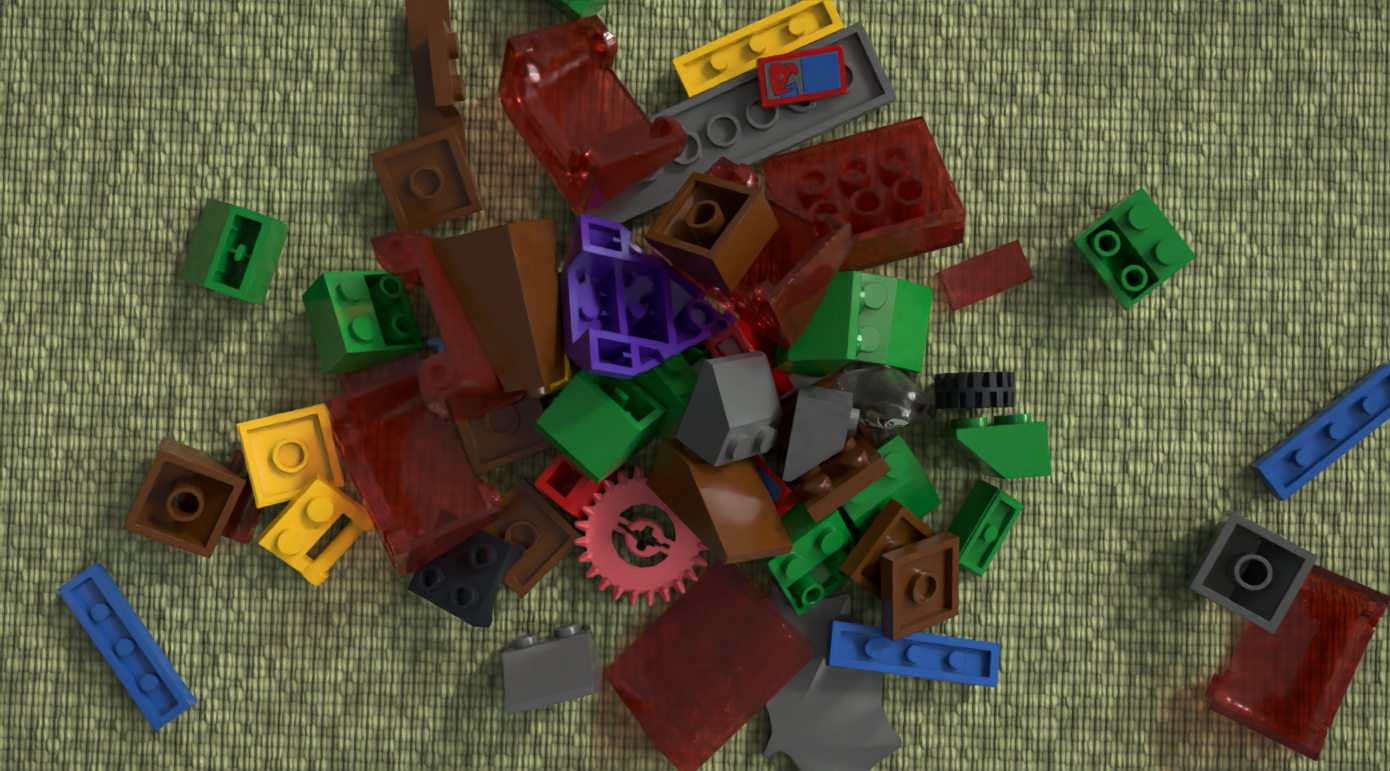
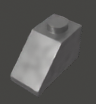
[782,384,860,482]

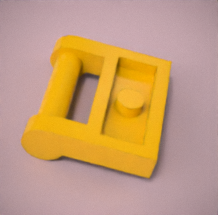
[258,473,378,586]

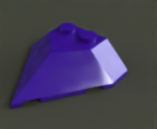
[560,213,738,380]

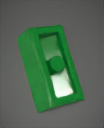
[947,480,1024,578]

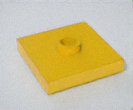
[236,403,345,508]

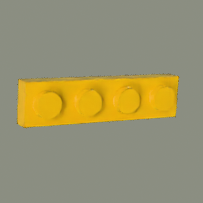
[672,0,845,99]

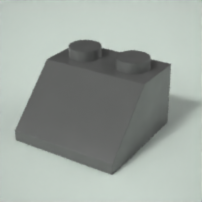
[676,351,783,467]
[1183,511,1318,634]
[502,623,603,715]

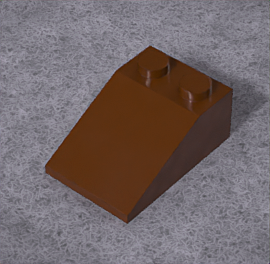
[646,439,793,565]

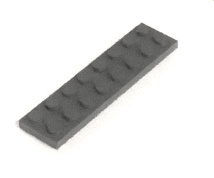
[551,21,897,225]

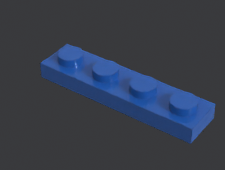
[1250,362,1390,501]
[57,563,197,731]
[825,621,1000,687]

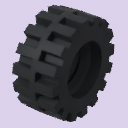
[935,372,1015,409]

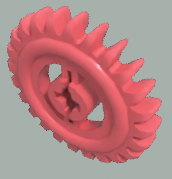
[573,465,710,606]

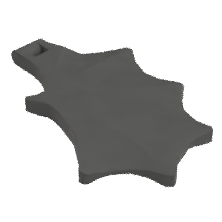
[725,582,902,771]

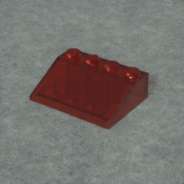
[761,116,966,276]
[603,559,815,771]

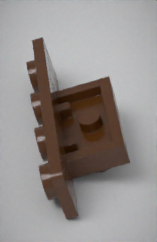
[405,0,467,158]

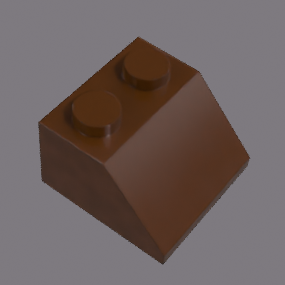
[644,171,779,293]
[122,436,246,559]

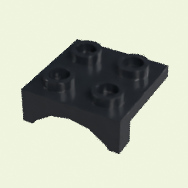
[407,510,525,628]

